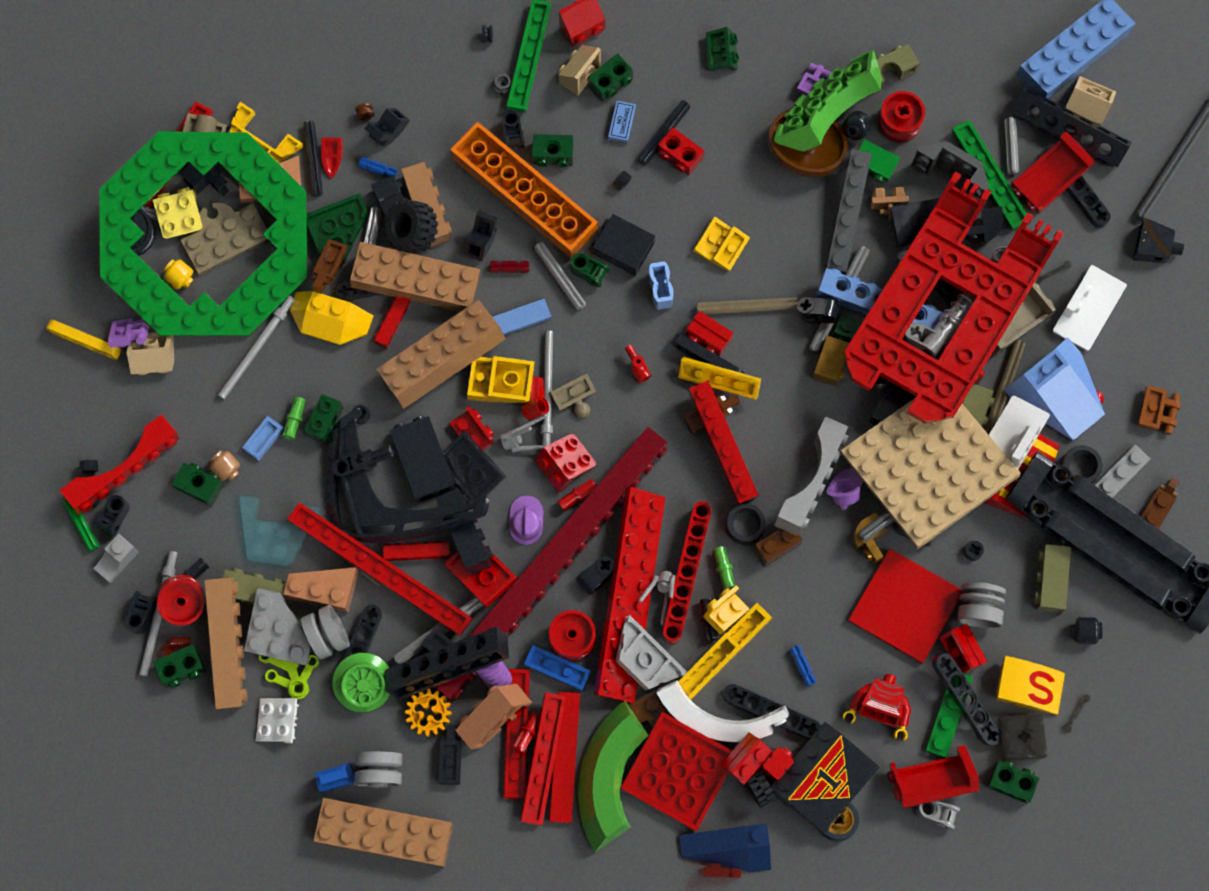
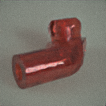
[160,637,191,657]

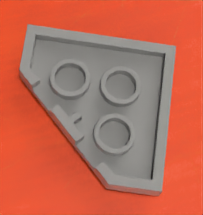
[244,588,311,665]

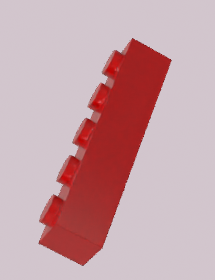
[374,296,411,349]
[383,541,450,561]

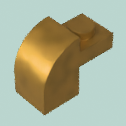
[853,513,887,564]

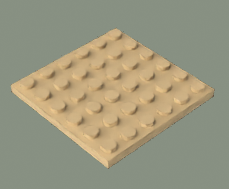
[841,397,1021,549]

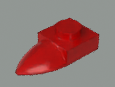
[321,137,343,178]

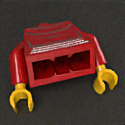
[843,674,911,741]

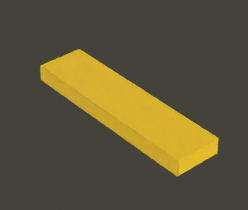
[678,357,761,400]

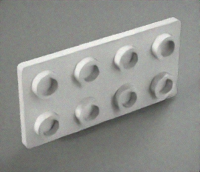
[1052,265,1127,352]
[989,396,1050,485]

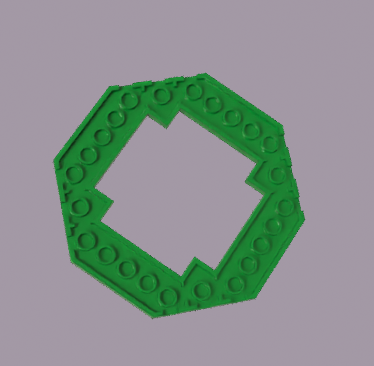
[99,131,307,336]

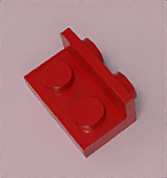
[449,406,494,450]

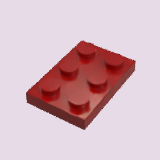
[444,545,518,608]

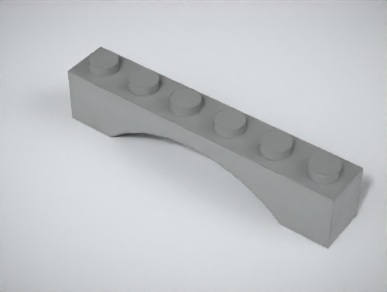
[774,416,849,536]

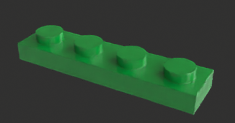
[925,670,973,758]

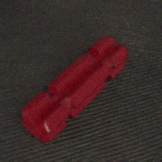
[490,261,530,273]

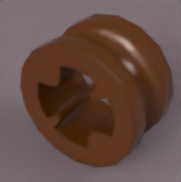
[355,103,375,120]

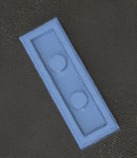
[493,299,552,336]

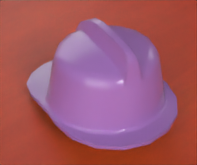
[826,468,864,510]
[510,495,543,545]

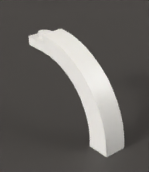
[656,680,789,742]

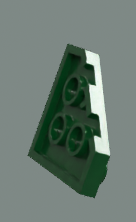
[307,193,368,265]

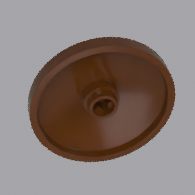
[768,109,848,177]

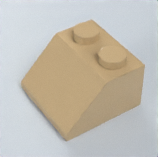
[558,45,601,96]
[1066,76,1116,125]
[127,332,174,375]

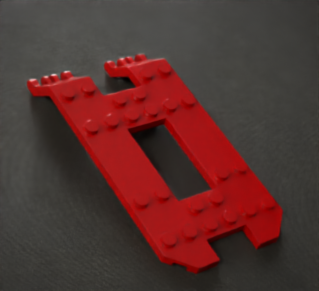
[843,172,1064,424]

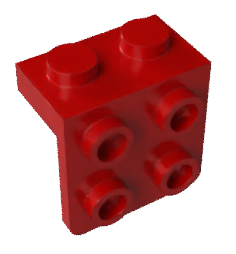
[534,434,596,492]

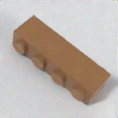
[401,162,452,247]

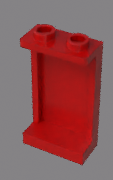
[1011,132,1094,214]
[887,745,979,808]

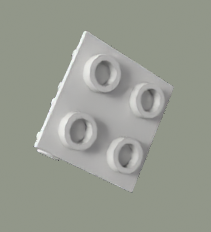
[256,698,299,744]

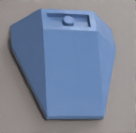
[1003,337,1105,441]

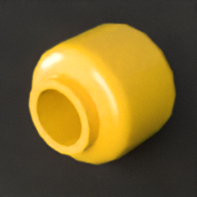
[162,260,194,289]

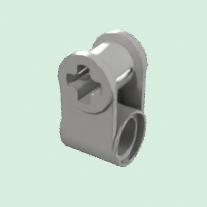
[915,801,960,830]

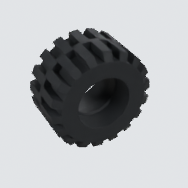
[383,200,438,253]

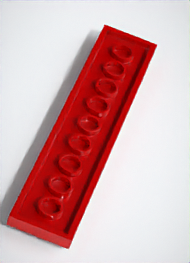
[594,487,666,704]

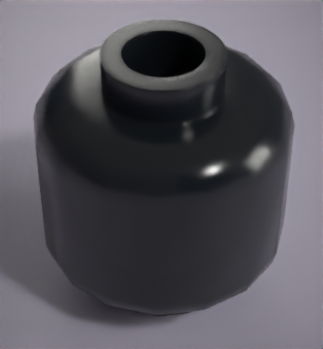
[842,111,872,141]
[1071,617,1103,645]

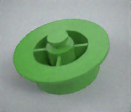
[333,653,390,712]

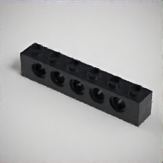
[1010,86,1132,167]
[385,627,509,701]

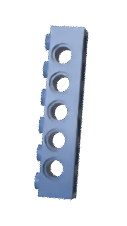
[815,268,942,329]

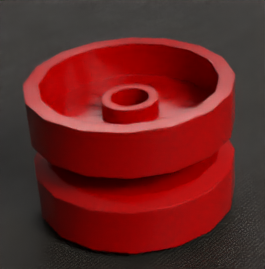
[878,91,925,143]
[157,574,205,626]
[549,610,596,661]

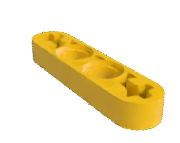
[45,319,122,360]

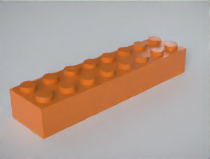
[450,121,598,259]

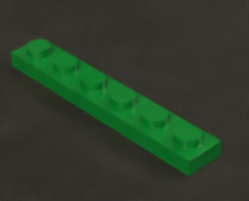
[507,0,552,113]
[951,120,1027,231]

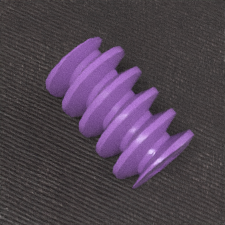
[476,661,512,690]

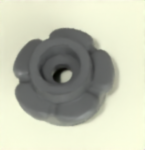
[493,74,512,93]

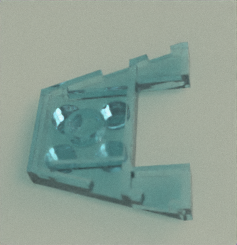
[240,495,321,567]

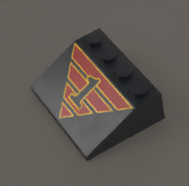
[771,722,879,834]

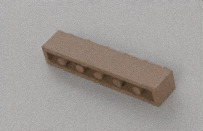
[205,577,248,709]

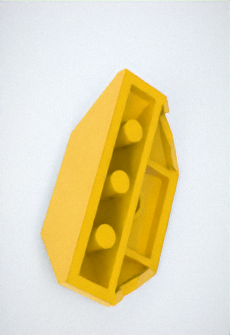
[290,291,374,345]

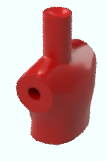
[624,344,652,384]

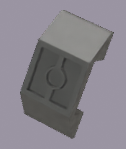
[912,141,989,200]

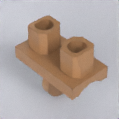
[870,187,909,220]

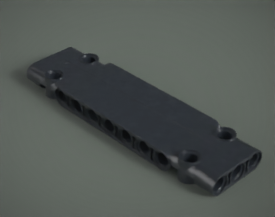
[1005,451,1209,634]

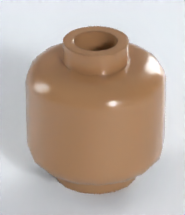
[209,450,240,481]

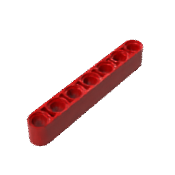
[663,501,712,645]

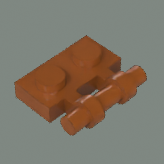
[1137,385,1181,435]

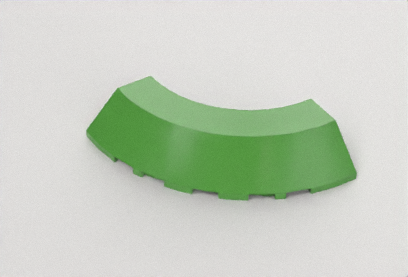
[774,50,882,151]
[578,701,649,852]

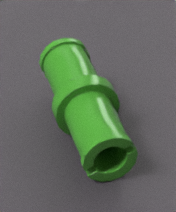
[282,397,307,440]
[712,547,736,591]

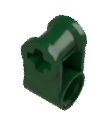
[570,253,610,288]

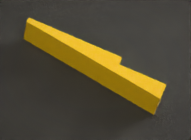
[678,603,773,700]

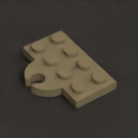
[181,202,269,276]

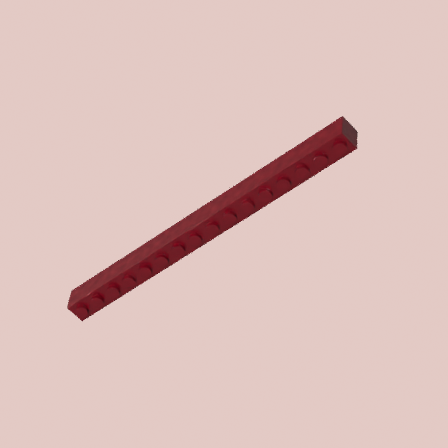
[434,427,668,701]

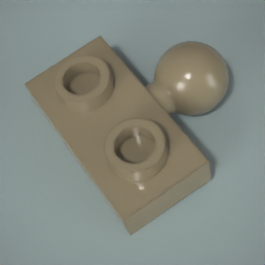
[550,373,596,418]

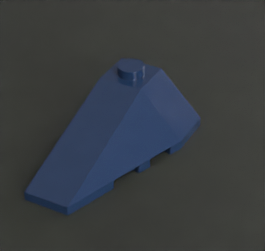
[679,823,771,872]

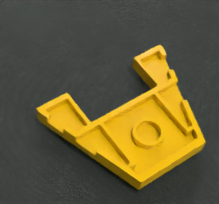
[229,102,303,163]

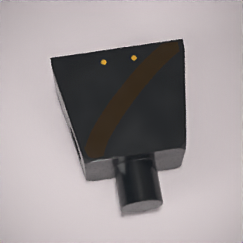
[1133,218,1185,263]

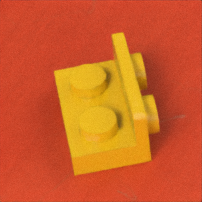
[703,585,749,635]

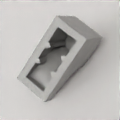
[94,534,139,583]

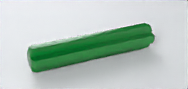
[62,498,99,552]

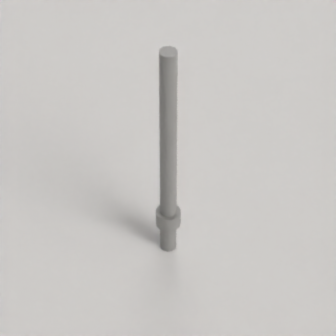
[218,296,295,400]
[540,330,553,445]
[139,551,178,676]

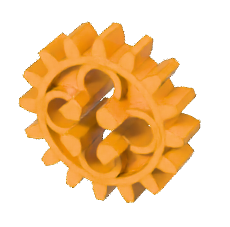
[405,689,452,737]

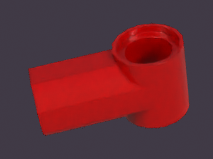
[522,377,549,421]

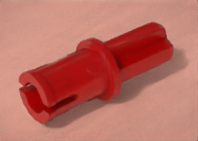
[557,479,597,512]
[513,712,540,753]

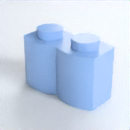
[649,261,673,310]

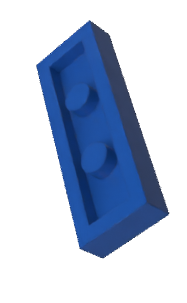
[524,645,591,691]

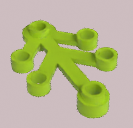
[259,655,319,700]

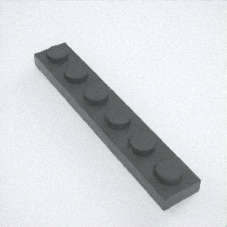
[827,149,872,273]

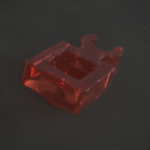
[703,863,741,879]

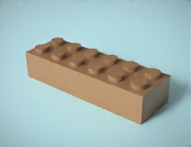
[350,242,480,312]
[376,300,506,409]
[314,798,453,868]

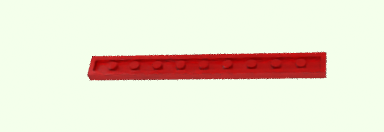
[287,502,472,637]

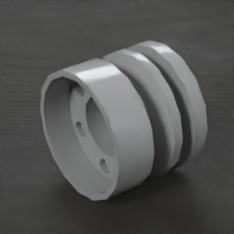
[957,582,1006,628]

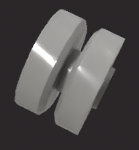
[301,605,350,660]
[354,751,402,788]

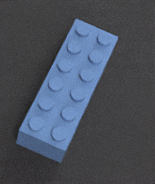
[1016,0,1136,99]

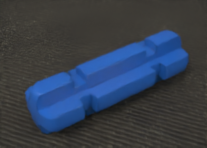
[358,157,397,178]
[789,645,816,686]

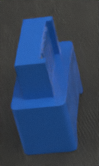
[315,763,354,794]

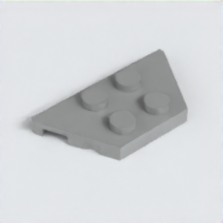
[615,615,687,690]

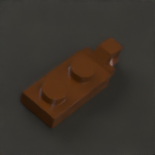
[312,240,348,294]
[683,395,740,434]
[1140,477,1180,529]

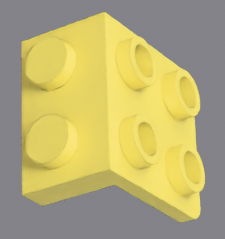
[153,188,203,239]

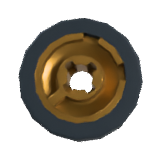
[820,803,860,841]

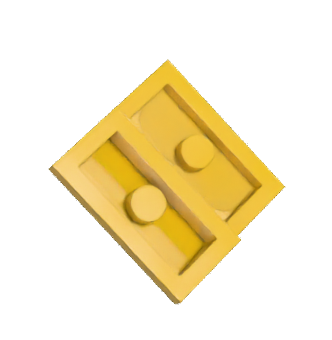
[692,217,750,271]

